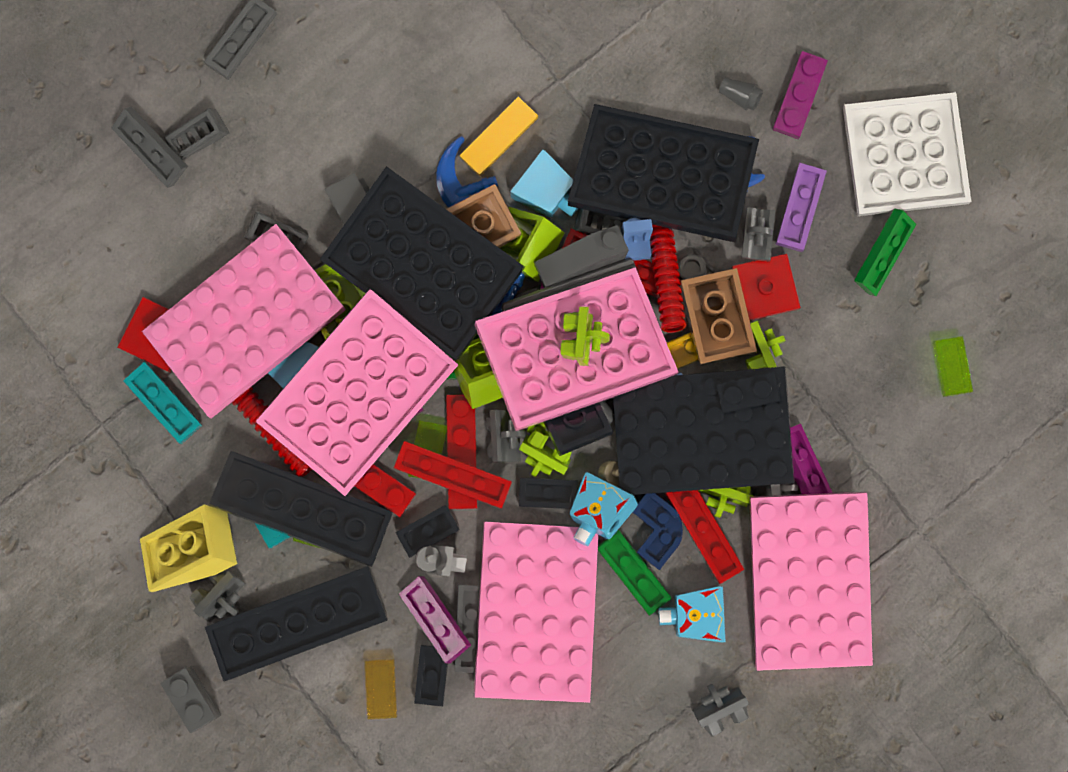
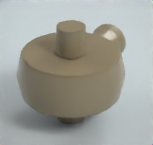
[598,461,620,489]

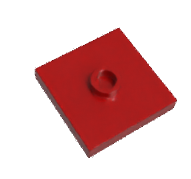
[731,254,801,321]
[117,297,171,373]

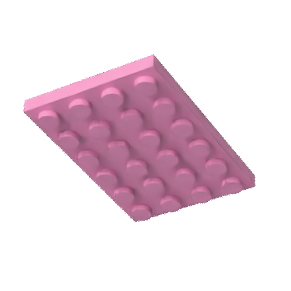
[142,224,346,419]
[475,268,678,431]
[256,289,458,496]
[750,492,873,671]
[474,522,598,703]

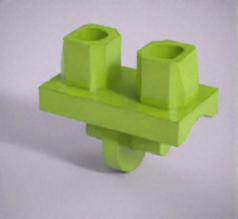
[560,307,610,366]
[745,321,786,369]
[519,426,572,477]
[698,486,752,518]

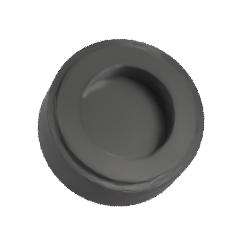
[677,254,706,280]

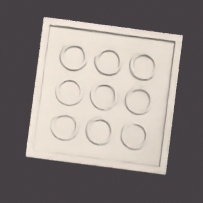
[843,92,971,216]

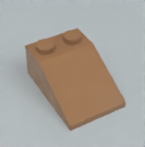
[446,184,522,248]
[679,268,757,365]

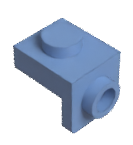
[621,218,653,261]

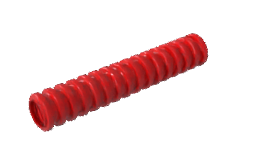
[650,225,686,333]
[231,387,312,477]

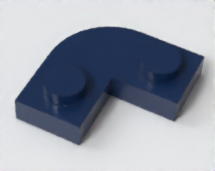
[632,493,683,570]

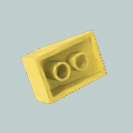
[140,504,237,592]

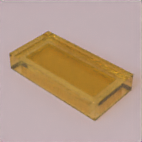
[365,659,397,720]

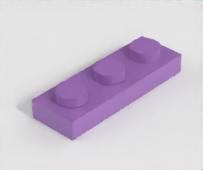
[775,163,827,252]

